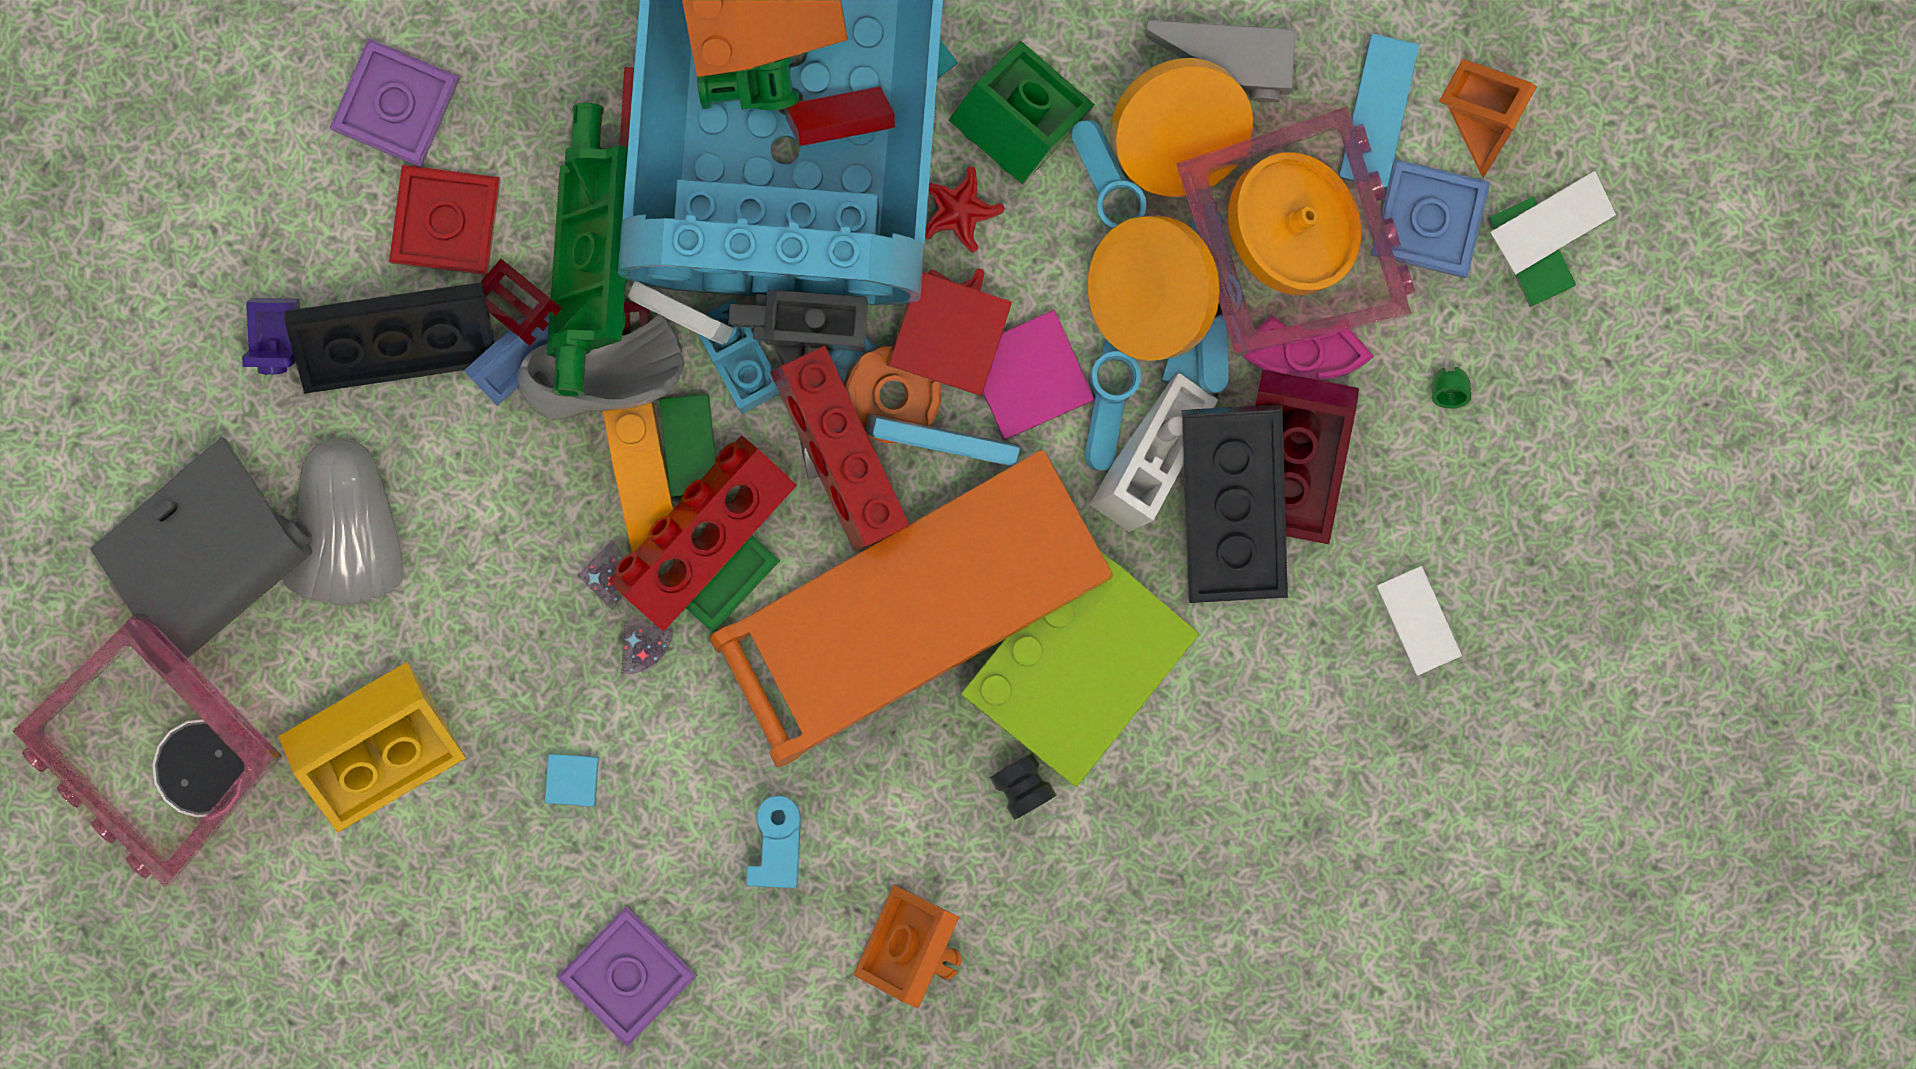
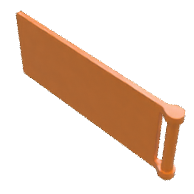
[709,450,1113,767]

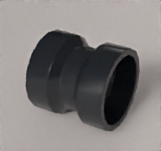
[989,753,1057,820]

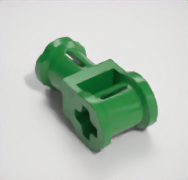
[697,56,799,110]

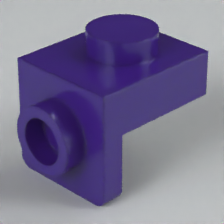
[242,298,300,375]

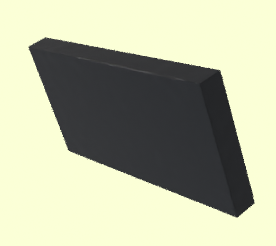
[285,282,496,394]
[1181,404,1288,603]

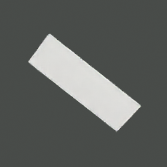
[1490,171,1616,275]

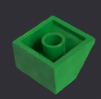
[948,41,1095,185]

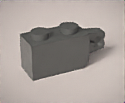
[728,290,869,352]

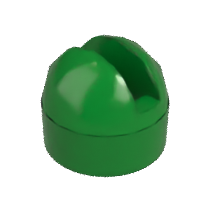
[1431,367,1471,409]

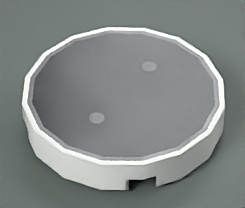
[152,719,253,818]

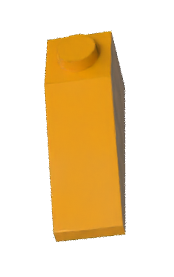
[603,402,674,552]

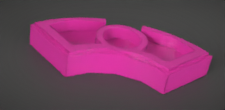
[1235,315,1374,381]

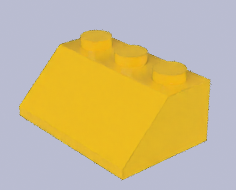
[278,662,466,833]

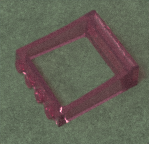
[1177,106,1415,356]
[13,614,282,887]

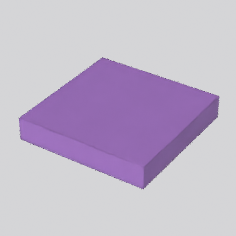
[330,38,460,167]
[557,906,697,1047]

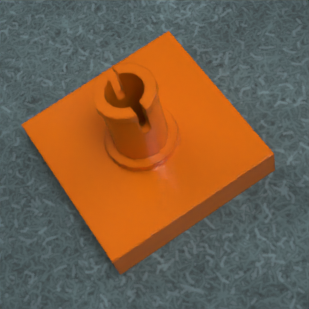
[853,885,962,1009]

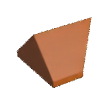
[1439,59,1537,178]

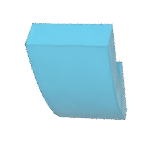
[697,298,780,414]

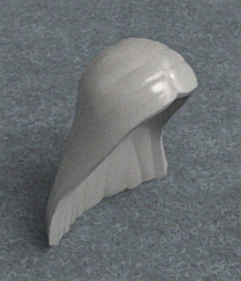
[517,314,684,420]
[283,438,403,605]

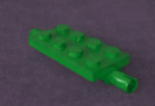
[547,102,628,397]

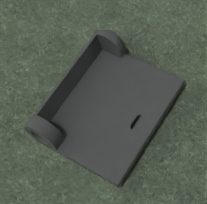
[90,437,313,666]

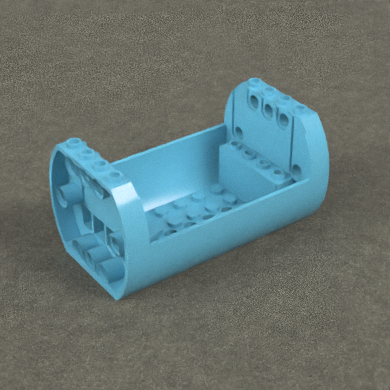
[618,0,943,306]

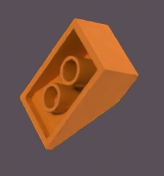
[682,0,848,77]

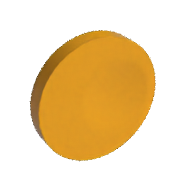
[1110,58,1253,197]
[1228,152,1362,296]
[1087,216,1220,361]

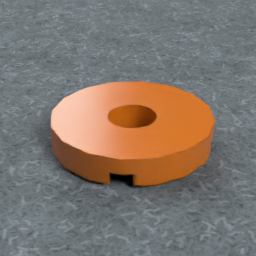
[844,345,942,443]

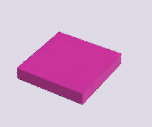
[983,310,1095,440]

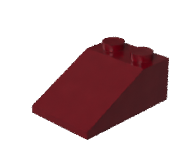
[1255,370,1359,544]

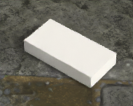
[628,281,734,345]
[1376,566,1462,676]

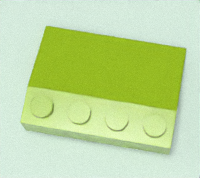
[961,551,1199,787]

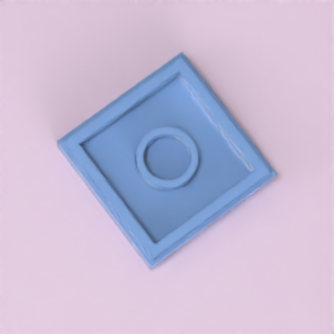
[1371,159,1490,278]

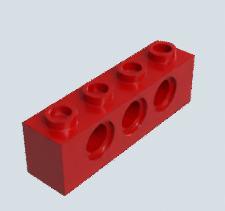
[770,346,910,550]
[608,435,797,632]

